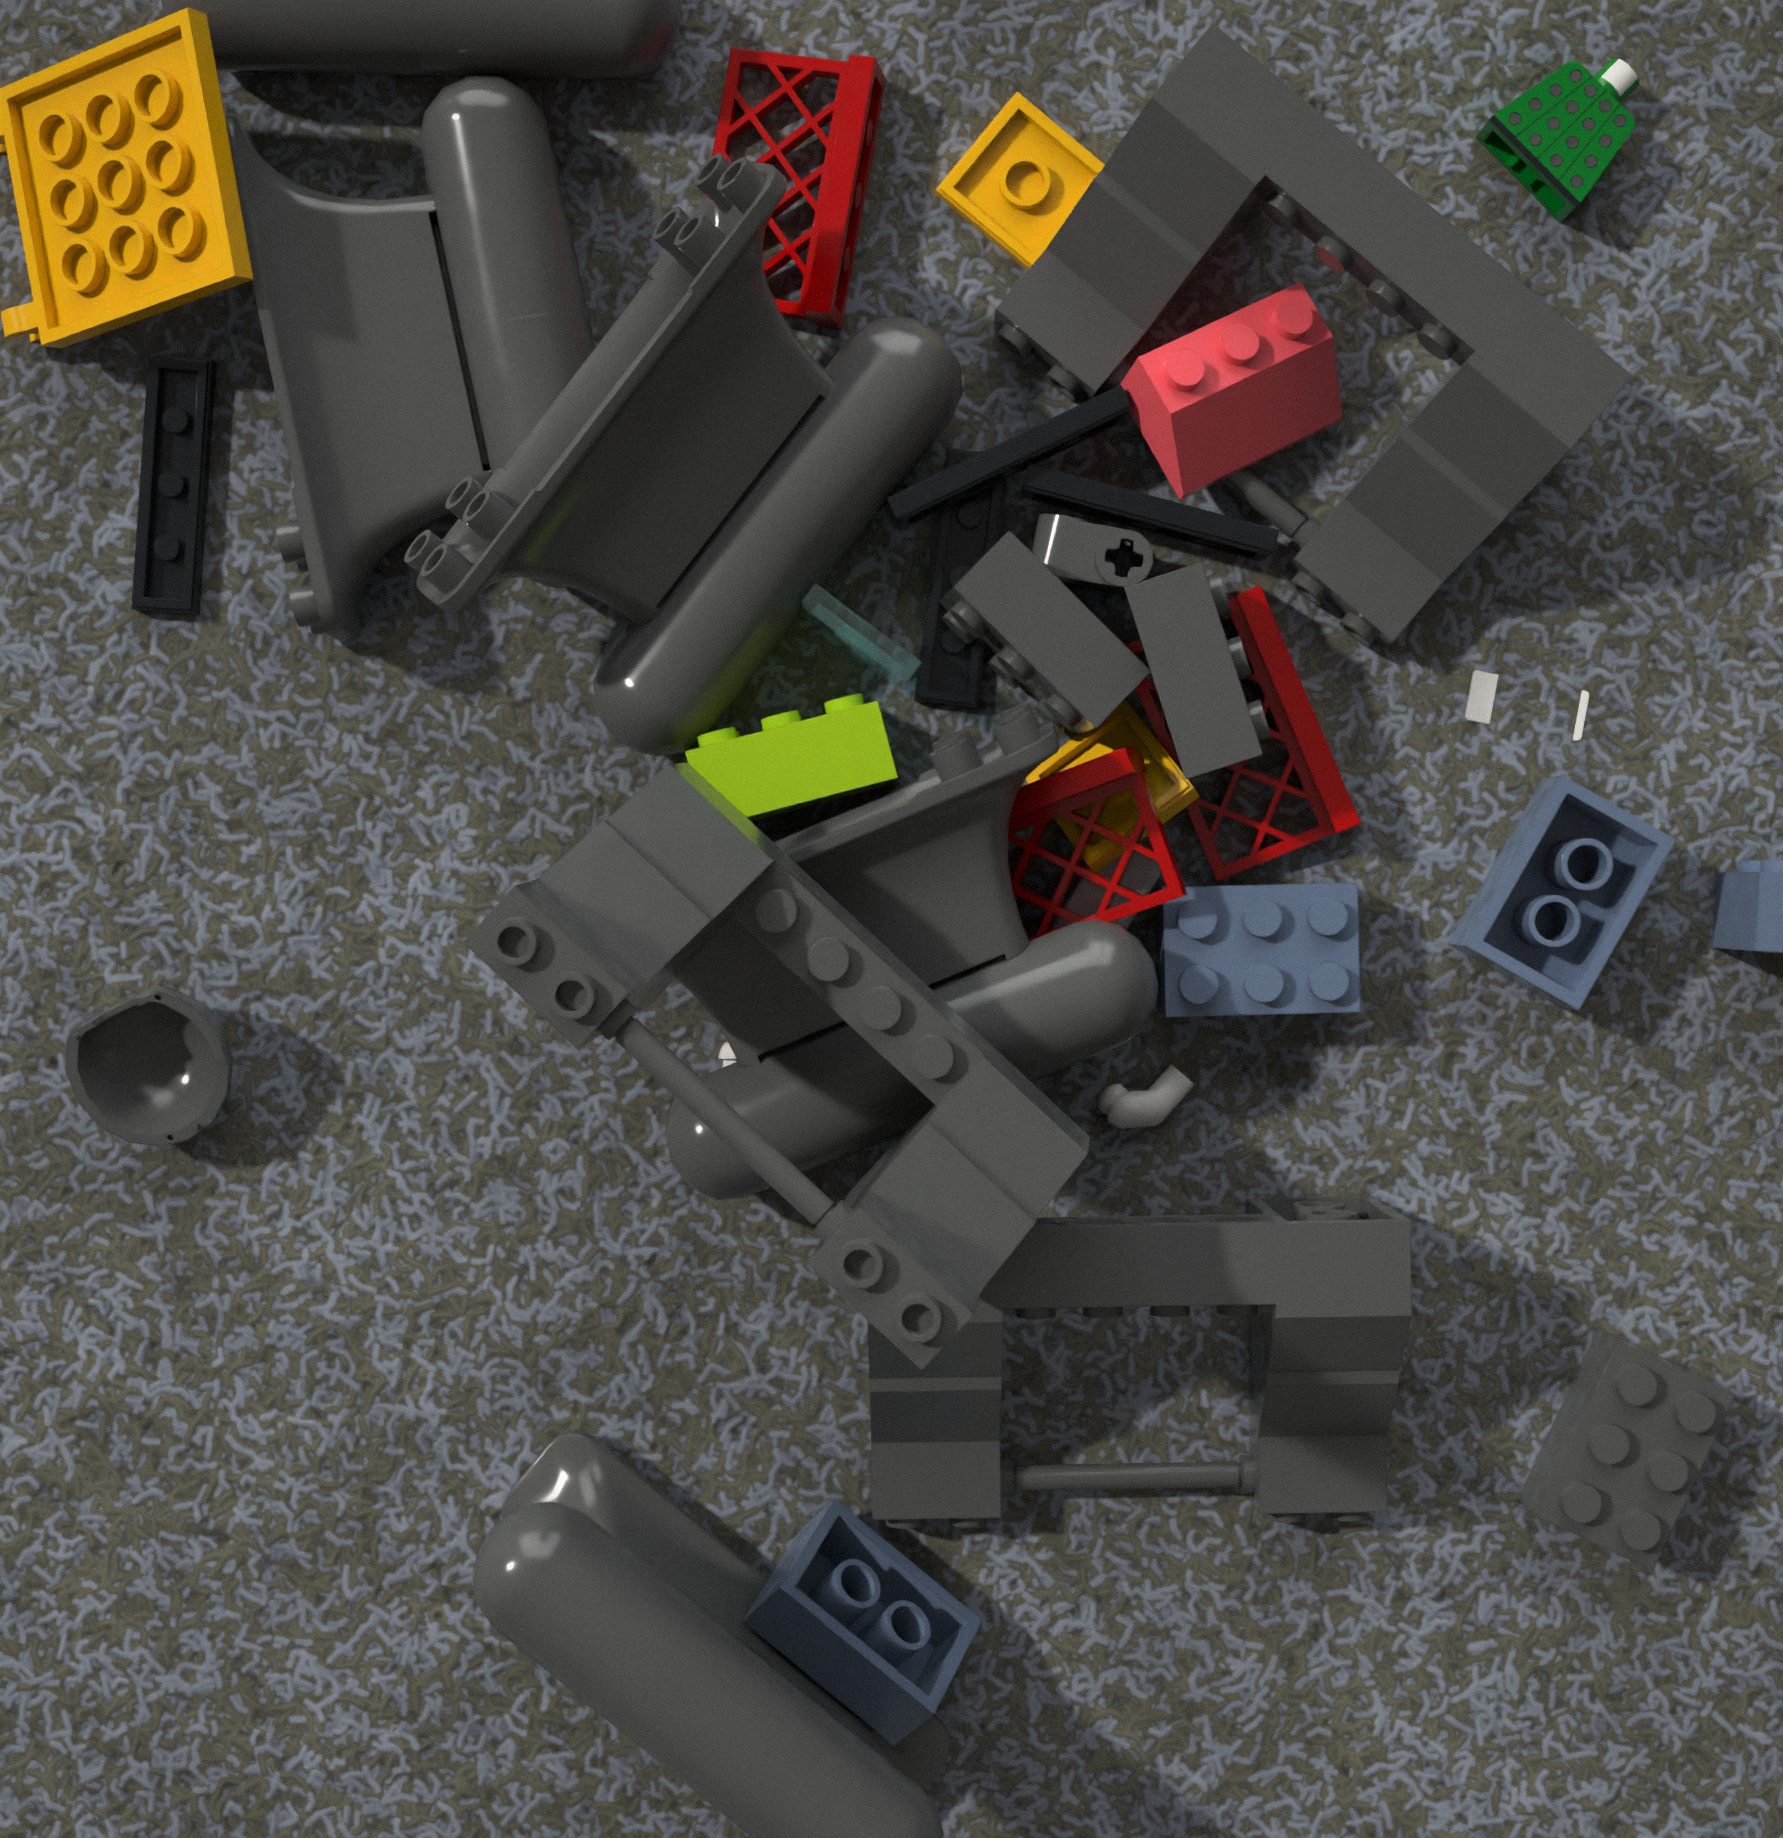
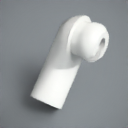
[1098,1064,1194,1129]

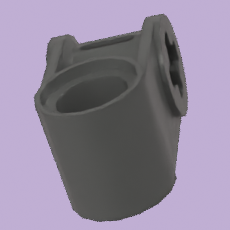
[1032,514,1153,595]

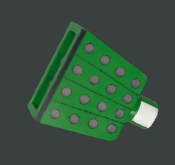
[1475,58,1639,223]

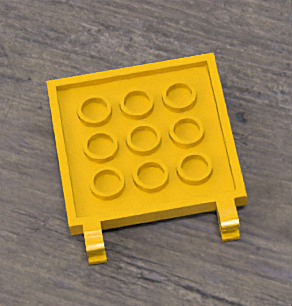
[0,7,254,349]

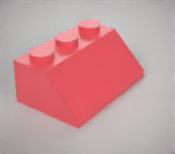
[1120,281,1342,500]

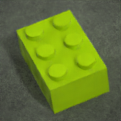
[685,693,898,822]

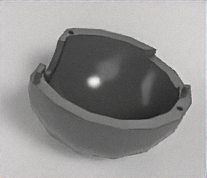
[65,986,233,1147]

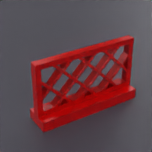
[704,48,886,330]
[1125,585,1361,882]
[1008,746,1188,941]

